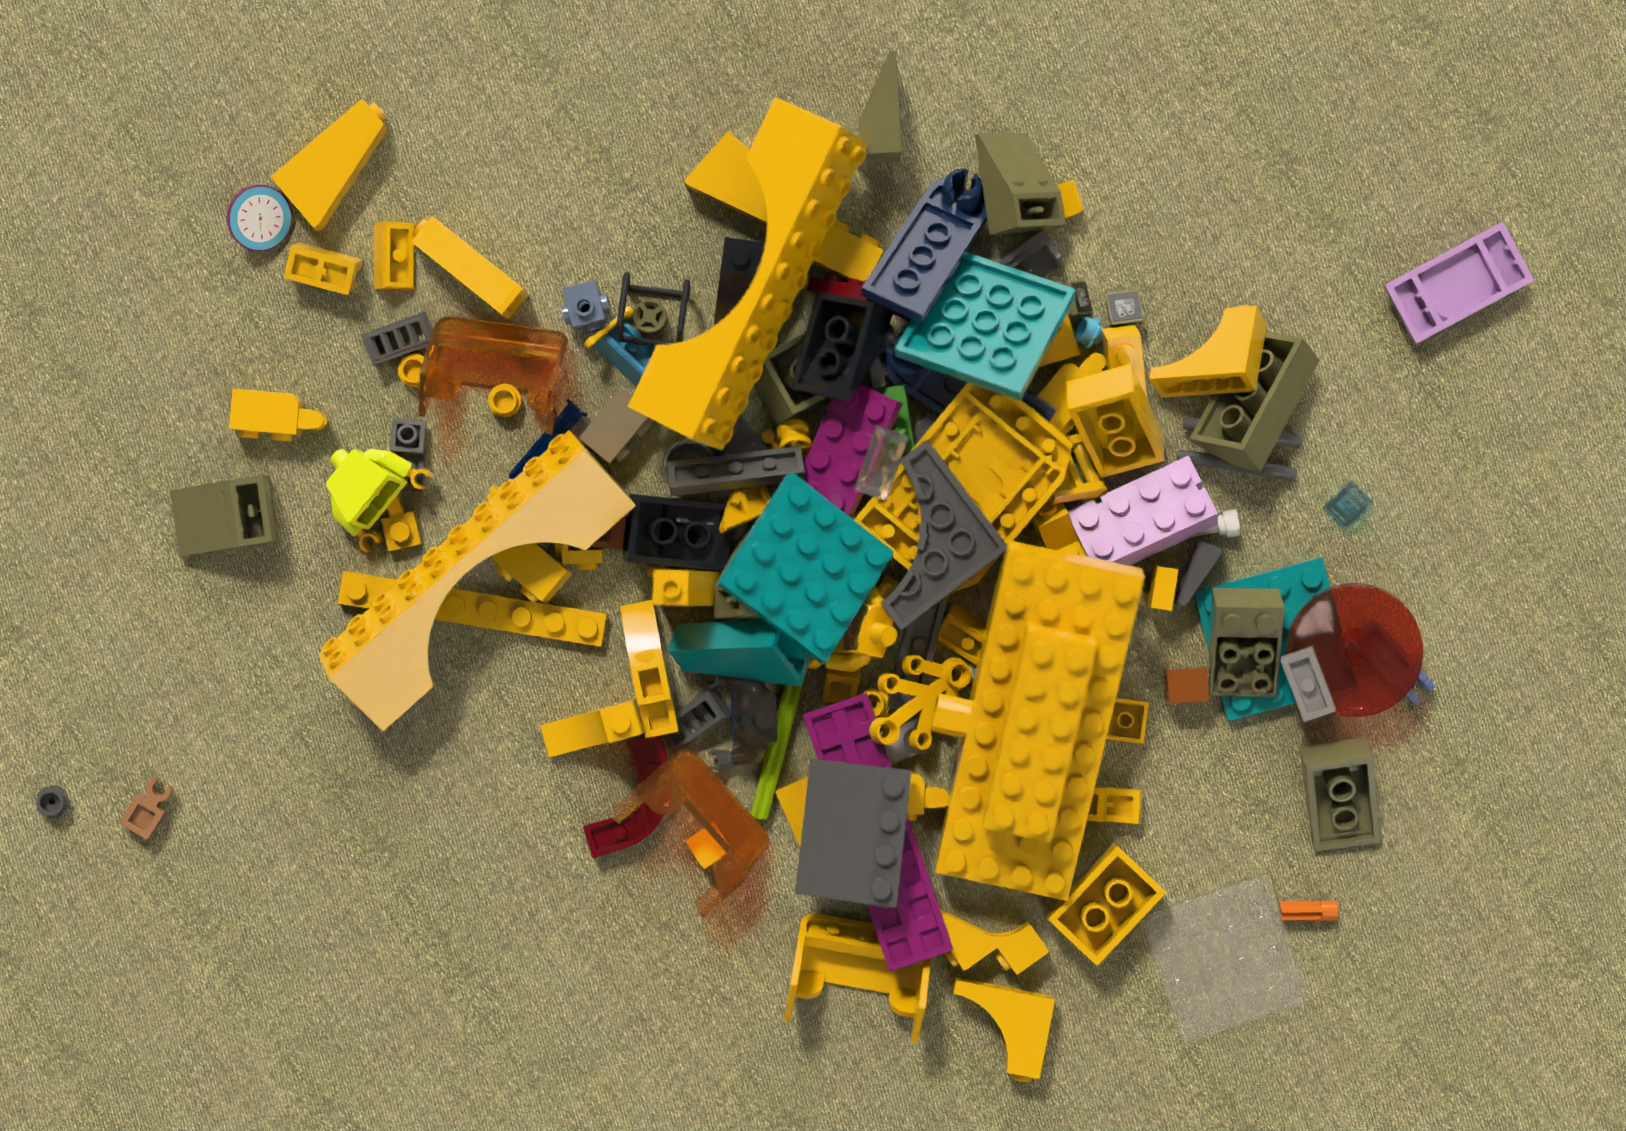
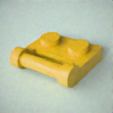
[1049,434,1108,505]

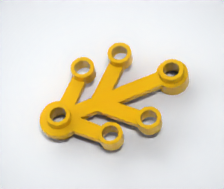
[869,655,971,750]

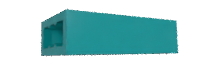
[668,620,810,686]

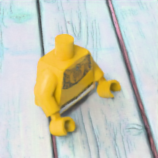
[808,585,897,672]

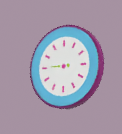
[226,184,293,252]

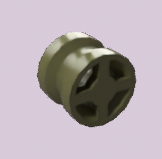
[633,299,668,335]

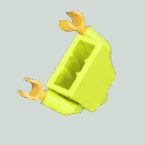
[326,448,433,552]

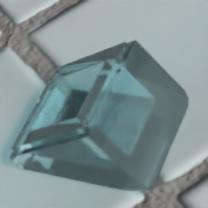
[1322,480,1373,531]

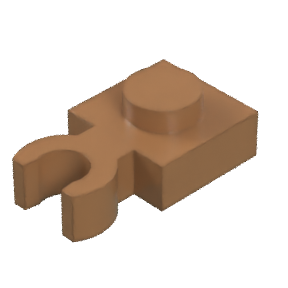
[119,777,174,840]

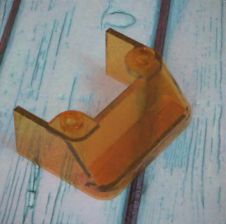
[419,317,568,434]
[612,749,769,918]

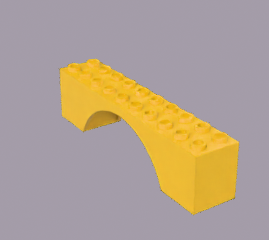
[628,97,869,451]
[319,430,636,731]

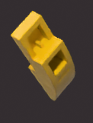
[620,600,679,738]

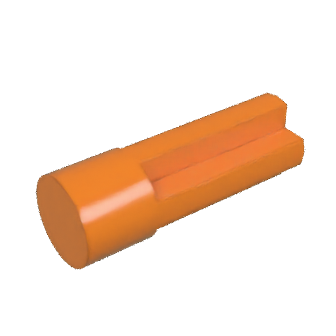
[1279,901,1339,921]

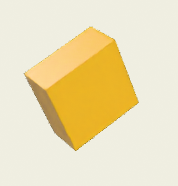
[1147,566,1178,611]
[1106,698,1149,744]

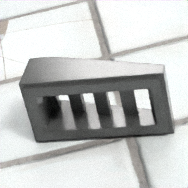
[361,312,438,367]
[1174,541,1224,606]
[662,688,731,754]

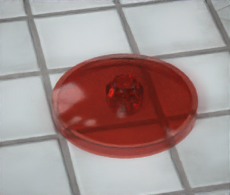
[1286,583,1423,718]

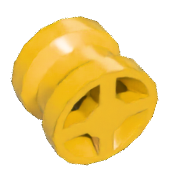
[777,419,813,459]

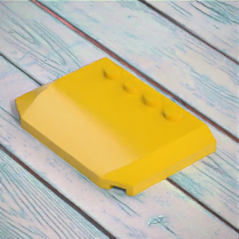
[854,382,1073,596]

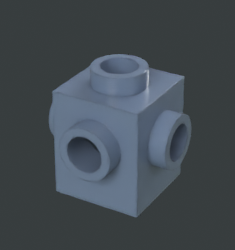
[561,280,611,335]

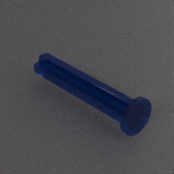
[508,398,588,479]

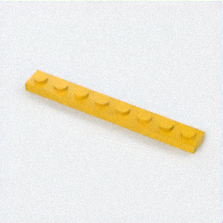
[338,571,607,647]

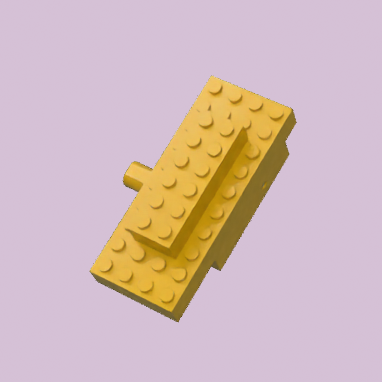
[931,540,1144,901]

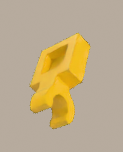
[381,492,422,552]

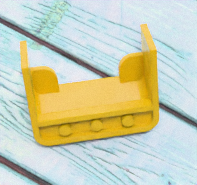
[784,913,931,1044]

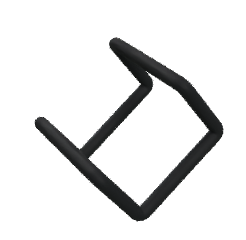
[616,271,690,346]

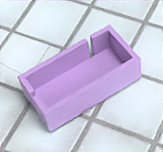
[1068,455,1218,566]

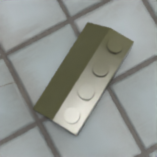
[1189,332,1320,472]

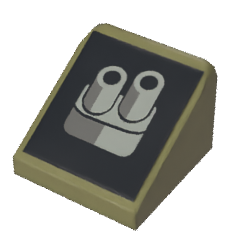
[1063,281,1092,318]
[1105,289,1144,327]

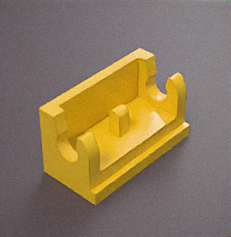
[284,242,363,295]

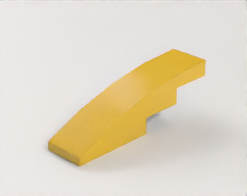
[1087,786,1143,824]

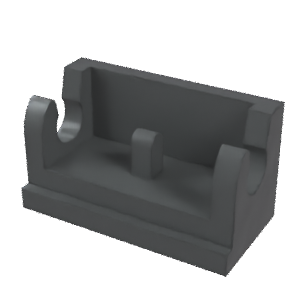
[997,230,1063,278]

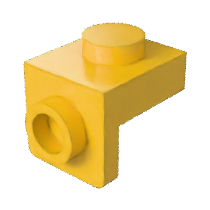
[555,543,605,570]

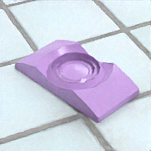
[1383,222,1534,344]

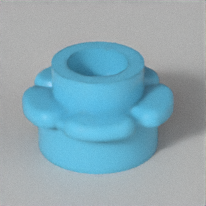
[1074,316,1104,349]

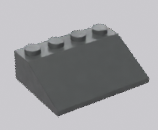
[795,758,911,908]

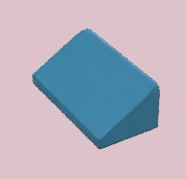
[593,316,655,387]

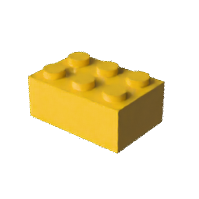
[1066,364,1165,478]
[1045,843,1167,966]

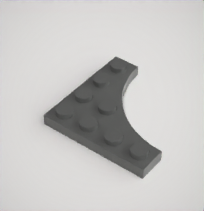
[881,440,1007,630]

